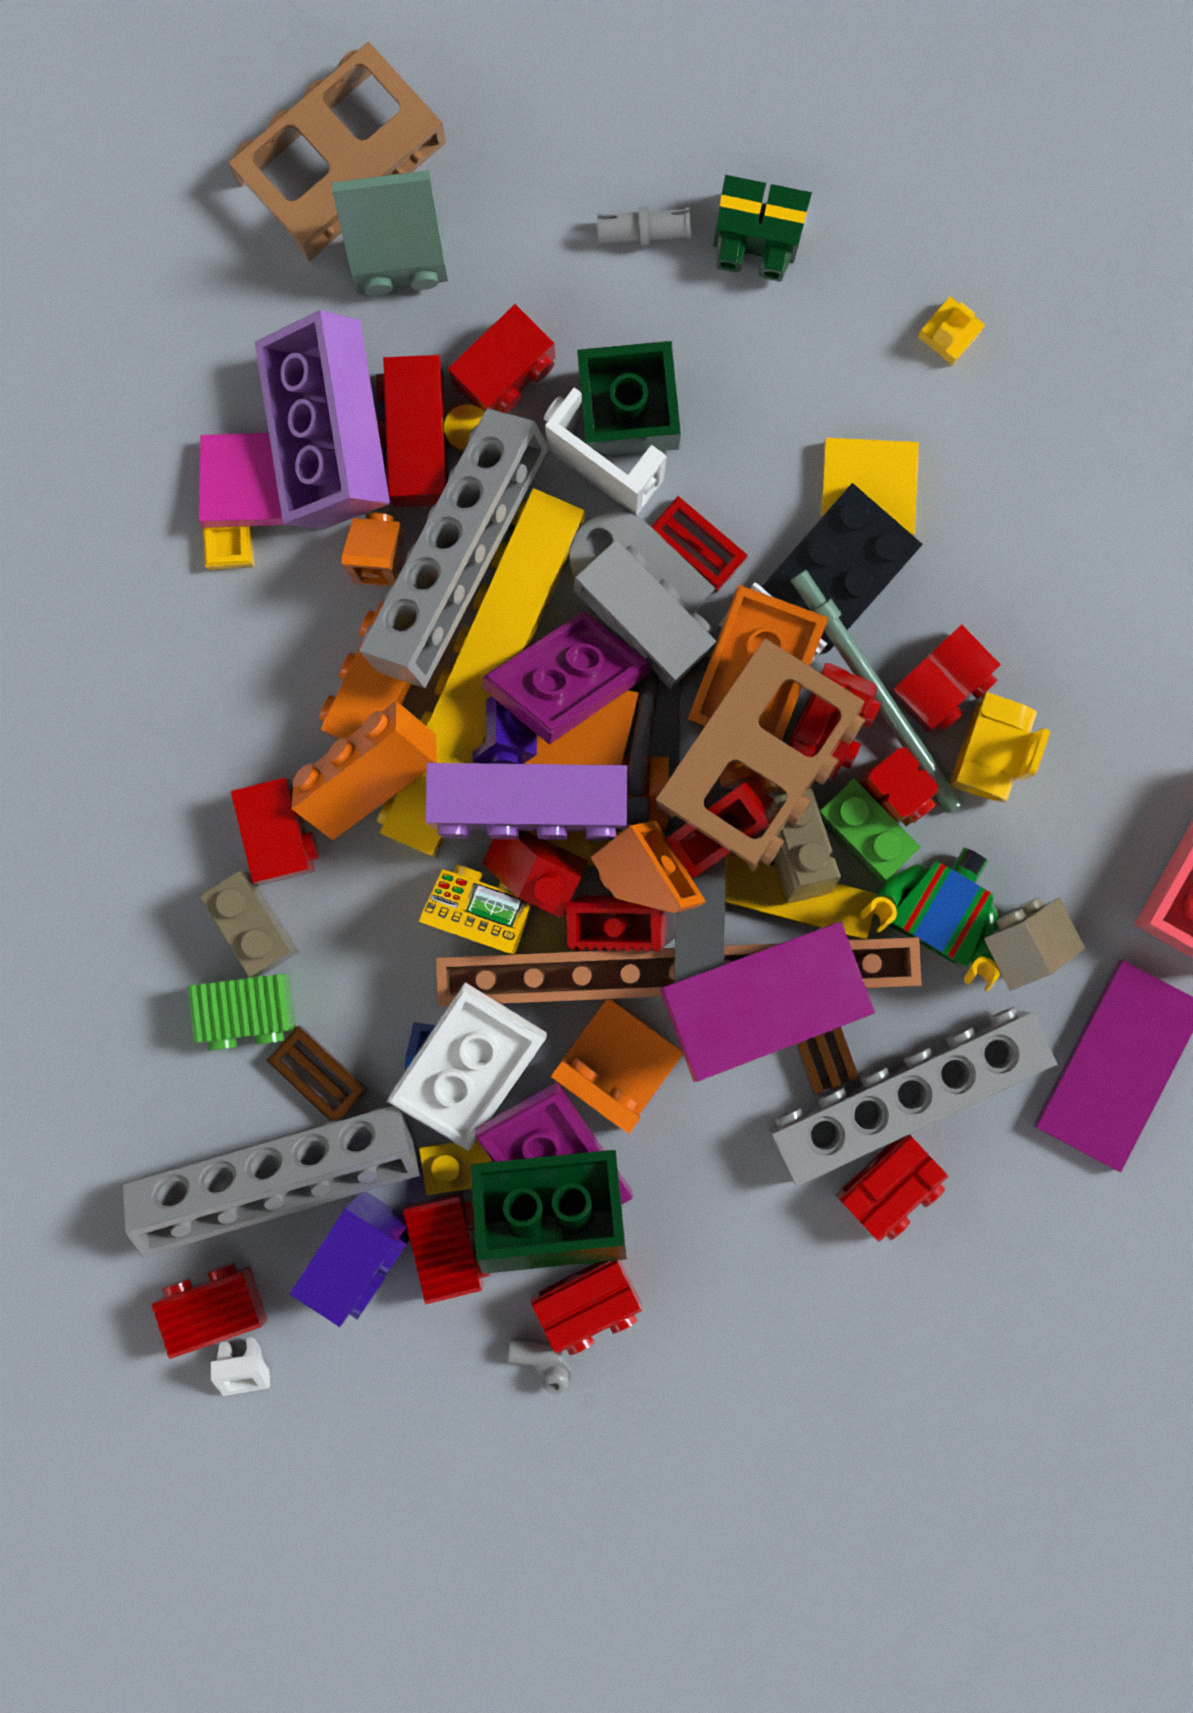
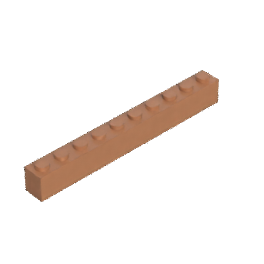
[436,937,922,1006]

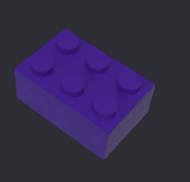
[289,1192,410,1327]

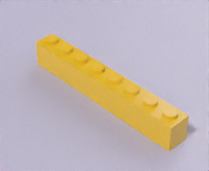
[377,488,585,858]

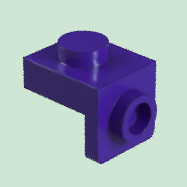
[473,696,537,764]

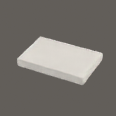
[387,982,547,1151]

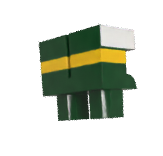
[713,174,812,282]

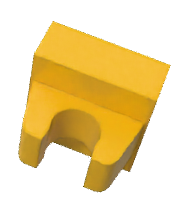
[917,296,985,366]

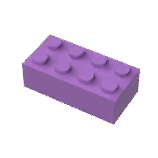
[255,310,390,529]
[426,763,627,841]

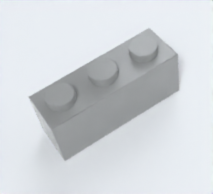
[573,539,716,690]

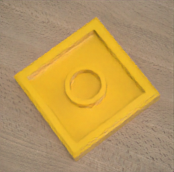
[821,437,919,536]

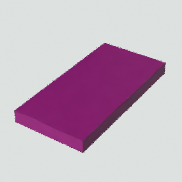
[659,921,875,1082]
[1033,960,1193,1172]

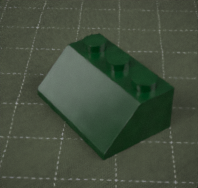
[471,1150,627,1274]

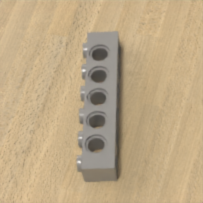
[359,409,549,688]
[768,1007,1058,1187]
[123,1105,420,1257]

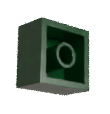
[577,341,681,457]

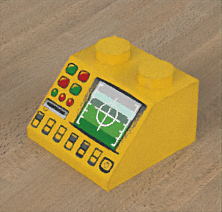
[419,864,533,954]

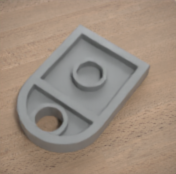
[569,512,715,616]

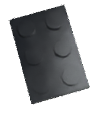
[762,483,923,652]

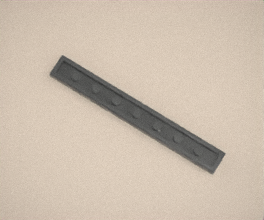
[674,657,726,983]

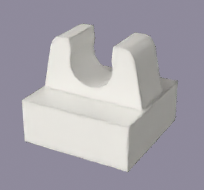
[211,1337,270,1396]

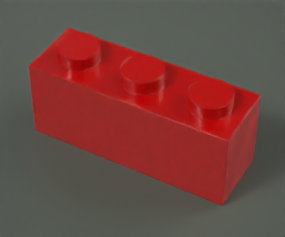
[376,355,448,508]

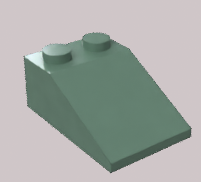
[331,170,448,295]

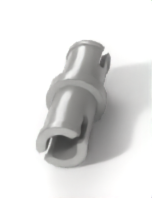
[597,206,691,246]

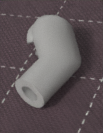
[508,1339,572,1394]

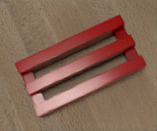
[651,496,748,593]

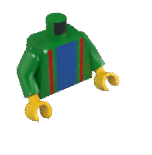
[860,847,1000,992]

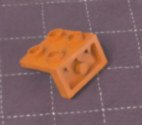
[551,999,682,1134]

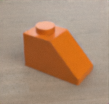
[341,513,405,587]
[591,821,706,913]

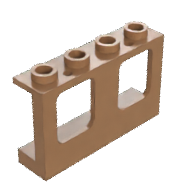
[228,41,446,262]
[655,638,865,872]

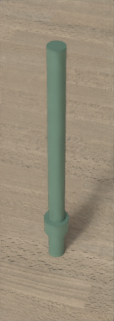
[790,570,963,813]

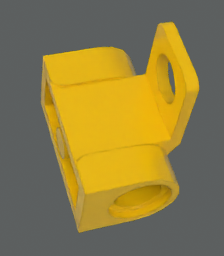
[949,692,1050,803]

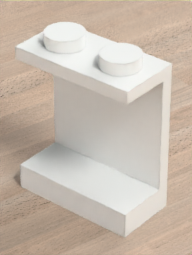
[544,388,667,516]

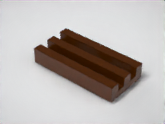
[266,1025,369,1122]
[796,1027,860,1094]

